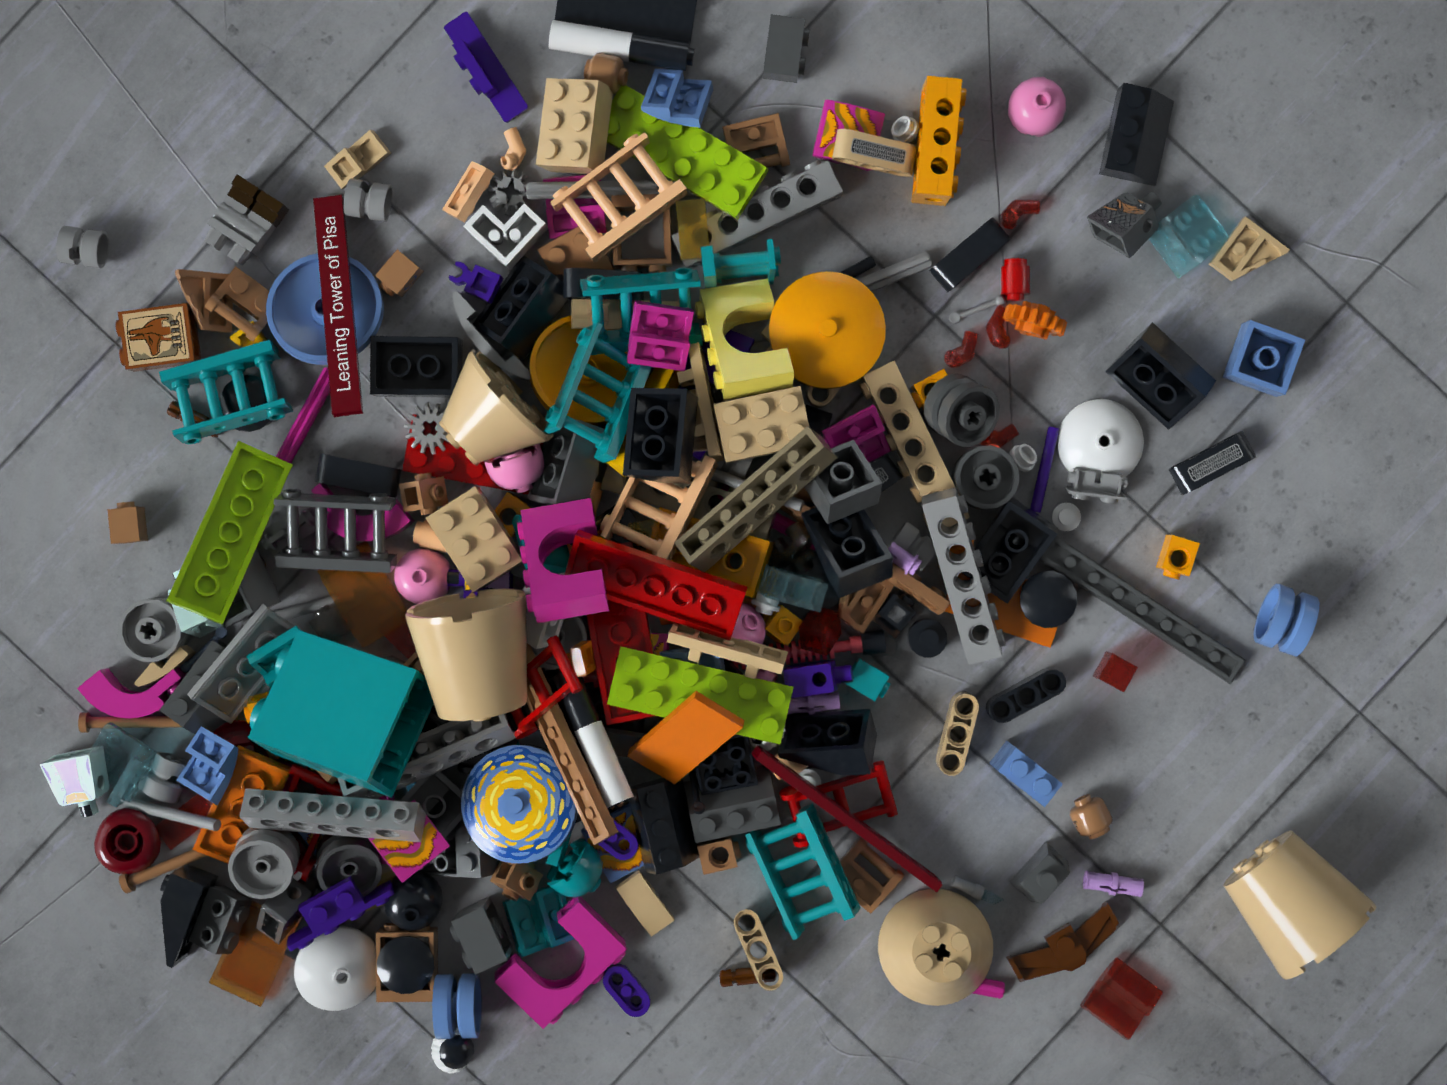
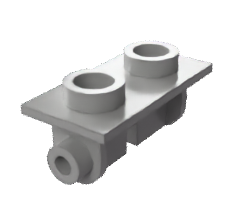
[1065,469,1128,503]
[261,506,316,558]

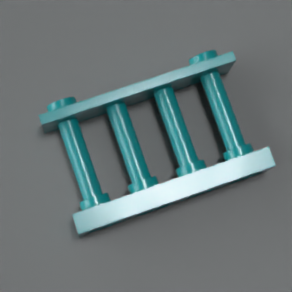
[701,239,781,288]
[580,267,703,355]
[544,322,652,463]
[159,340,293,444]
[745,803,861,940]

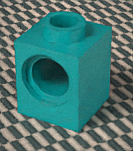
[845,657,891,701]

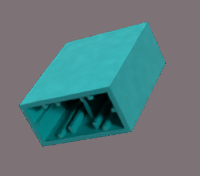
[248,630,434,798]

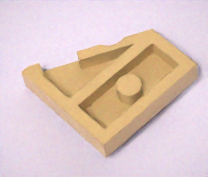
[1209,216,1290,281]

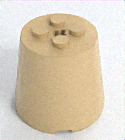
[405,589,527,722]
[1223,830,1376,980]

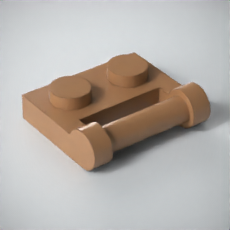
[722,113,790,168]
[204,266,269,342]
[839,837,905,914]

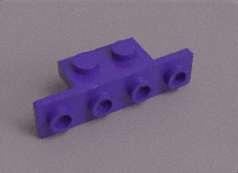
[444,12,529,123]
[287,876,394,951]

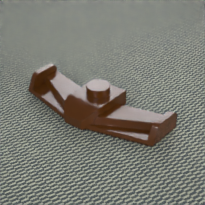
[1006,902,1120,982]

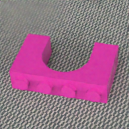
[517,498,609,623]
[494,896,627,1029]

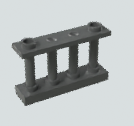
[274,489,397,573]

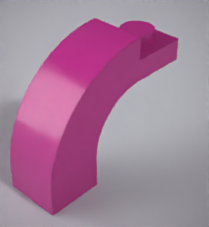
[311,483,415,541]
[77,668,187,718]

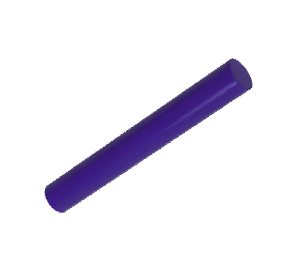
[1030,427,1060,513]

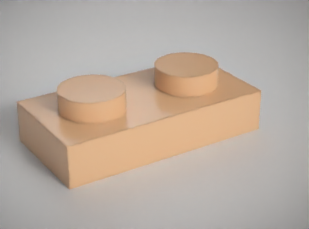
[442,161,495,223]

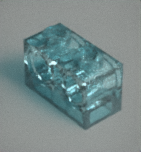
[758,564,829,612]

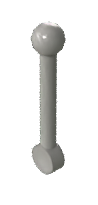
[949,295,1006,324]

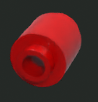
[1001,258,1030,301]

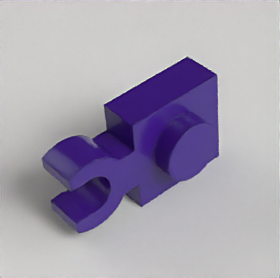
[448,261,504,304]

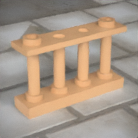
[550,132,688,263]
[600,455,718,561]

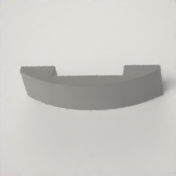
[452,290,530,381]

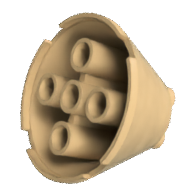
[439,349,554,466]
[878,889,993,1006]

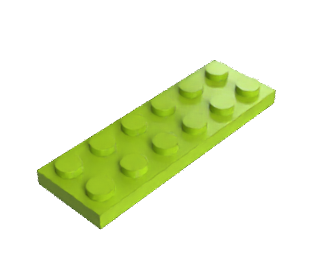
[607,85,769,220]
[166,441,293,624]
[607,647,793,745]

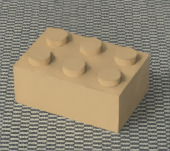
[536,78,613,174]
[713,386,809,464]
[426,486,522,592]

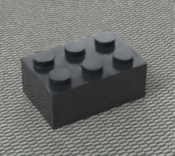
[370,336,463,398]

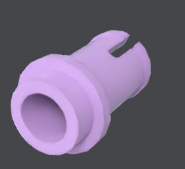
[888,542,923,576]

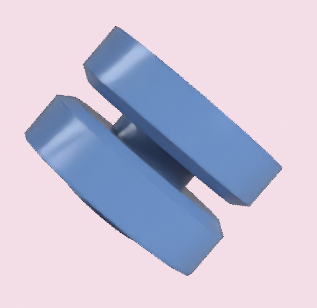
[1254,584,1320,657]
[432,973,482,1039]

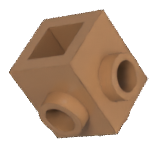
[399,473,448,515]
[490,861,543,901]

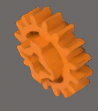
[1003,301,1068,340]

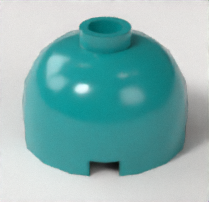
[547,838,603,898]

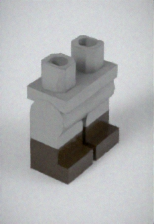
[205,174,289,266]

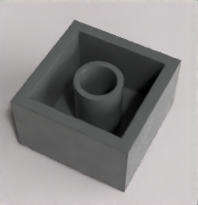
[804,440,882,524]
[450,896,514,975]

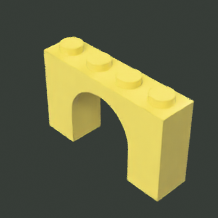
[695,278,794,400]

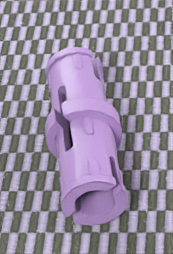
[788,692,840,715]
[1083,871,1144,897]

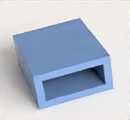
[989,741,1063,807]

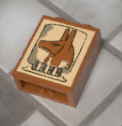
[115,303,201,372]

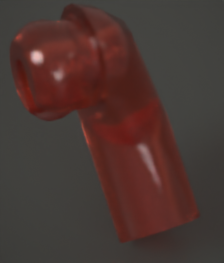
[1001,200,1040,229]
[986,305,1011,349]
[944,331,979,368]
[980,423,1019,448]

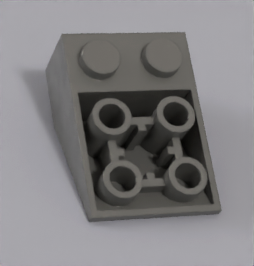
[418,819,500,878]

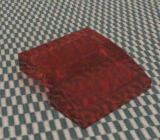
[1080,957,1163,1040]

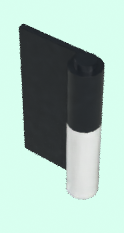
[549,0,697,71]
[507,668,634,823]

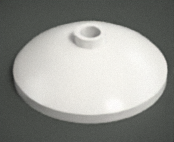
[1057,399,1144,483]
[294,926,376,1011]

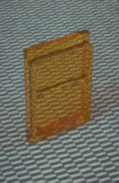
[317,541,407,648]
[209,901,299,1007]

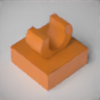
[566,640,596,677]

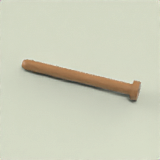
[78,712,181,733]
[119,850,207,894]

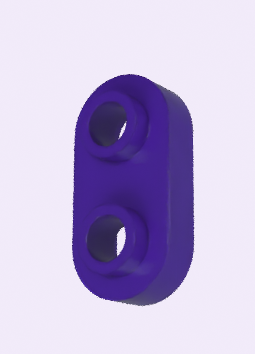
[586,817,639,860]
[603,964,651,1017]

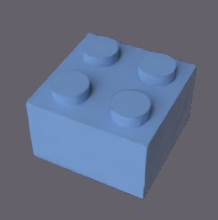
[1222,320,1305,397]

